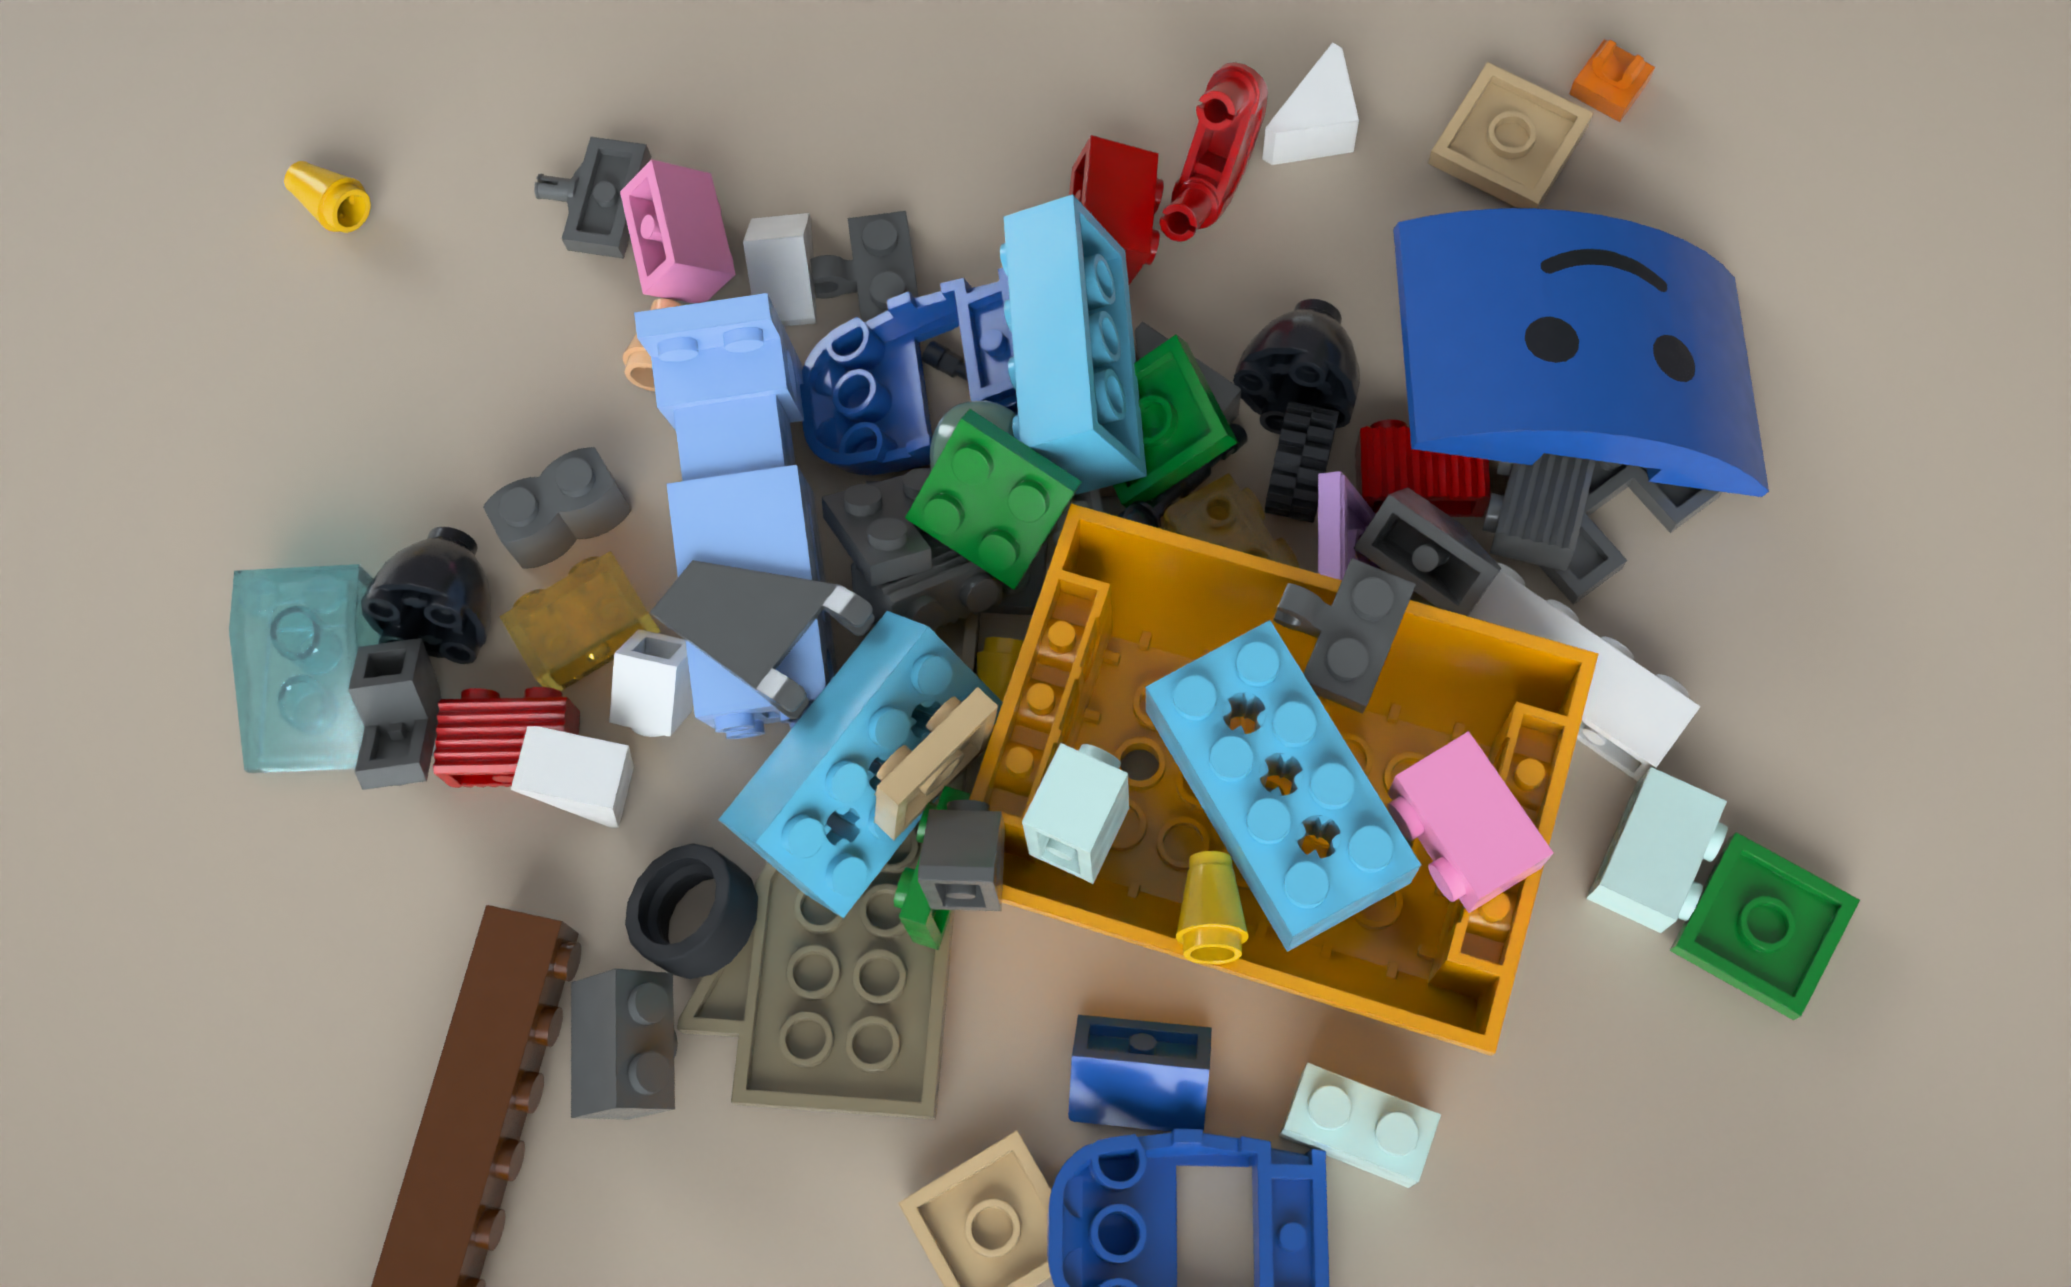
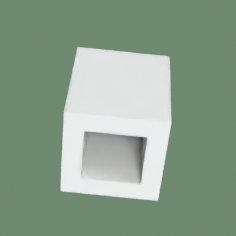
[609,629,693,737]

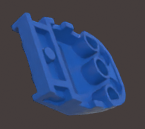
[800,268,1018,475]
[1047,1129,1329,1287]

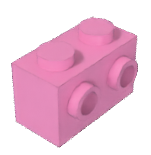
[620,159,736,304]
[1387,731,1554,913]

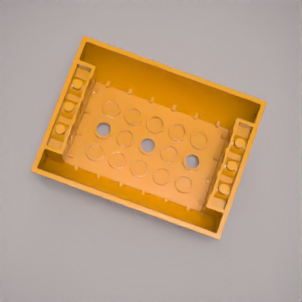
[969,503,1599,1056]

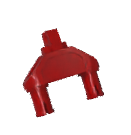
[1159,62,1268,242]

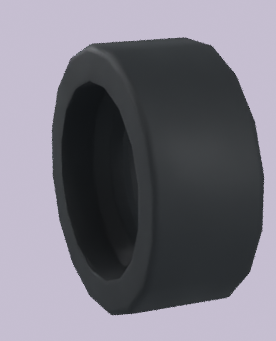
[625,843,758,979]

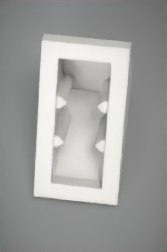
[1262,42,1359,165]
[743,213,817,327]
[511,726,634,828]

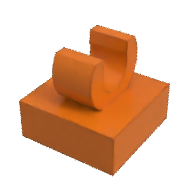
[1569,39,1655,122]

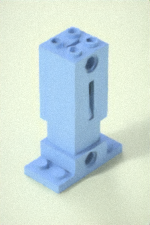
[634,293,837,739]

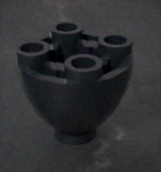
[1233,299,1360,435]
[361,527,491,664]

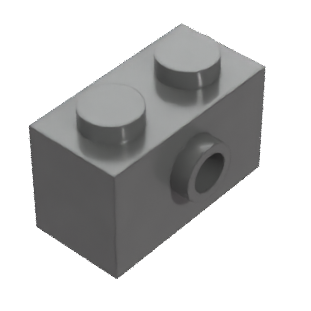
[571,968,678,1120]

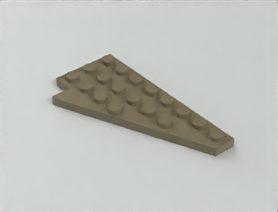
[677,612,981,1120]

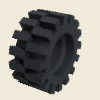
[1264,401,1339,523]

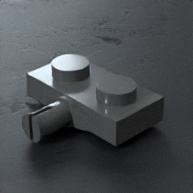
[534,137,652,259]

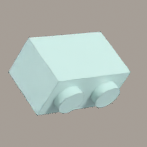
[1022,743,1129,884]
[1586,767,1728,933]
[1279,1062,1441,1188]

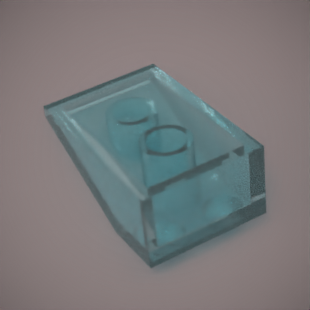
[229,564,381,773]

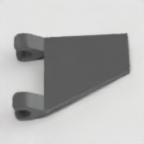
[650,560,875,720]

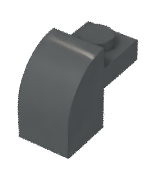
[348,638,442,790]

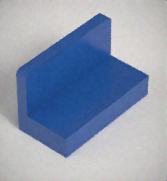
[1068,1015,1212,1132]

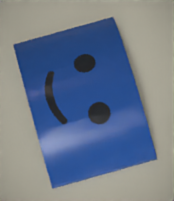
[1393,208,1769,497]

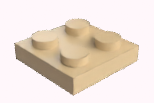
[1428,62,1594,209]
[874,687,998,840]
[898,1131,1051,1287]

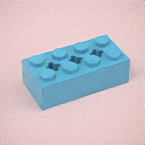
[1000,194,1147,494]
[718,611,1002,918]
[1146,620,1421,952]

